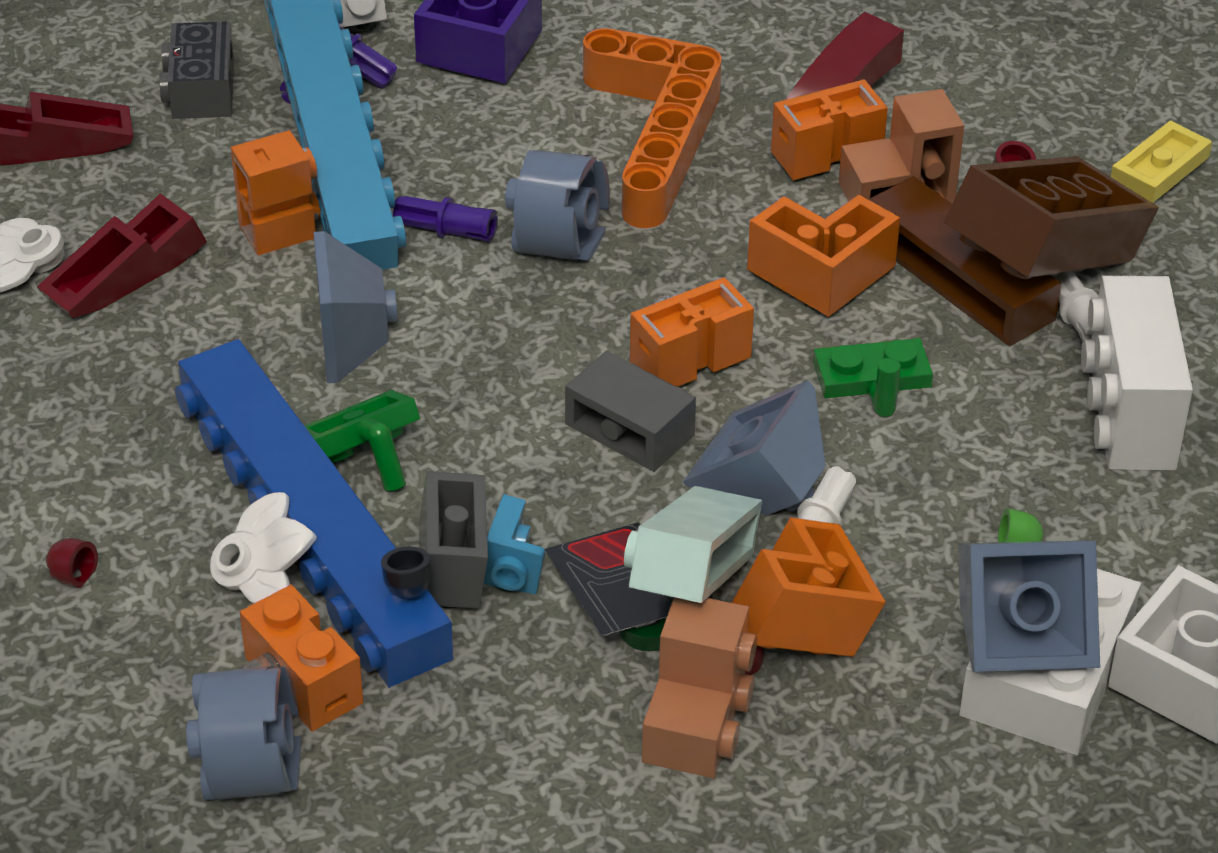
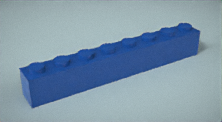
[175,339,453,688]

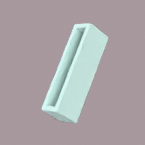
[624,486,762,603]

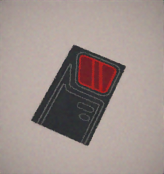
[545,522,674,635]

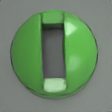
[998,508,1044,542]

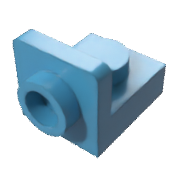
[484,494,545,594]

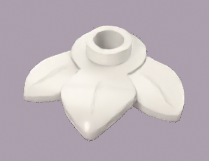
[0,218,65,292]
[210,492,317,604]

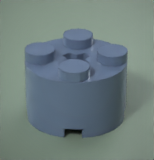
[505,150,610,260]
[186,666,301,801]

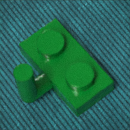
[813,338,933,418]
[304,390,420,491]

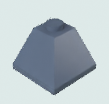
[313,231,398,383]
[683,380,826,516]
[958,541,1100,672]

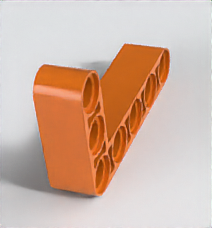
[583,28,722,229]

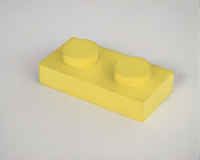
[1111,120,1212,203]

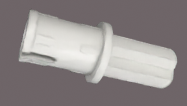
[1052,271,1099,341]
[797,466,856,525]

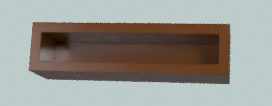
[869,176,1061,347]

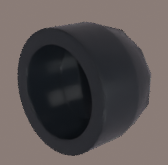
[381,546,432,599]

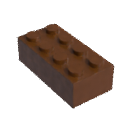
[944,156,1159,279]

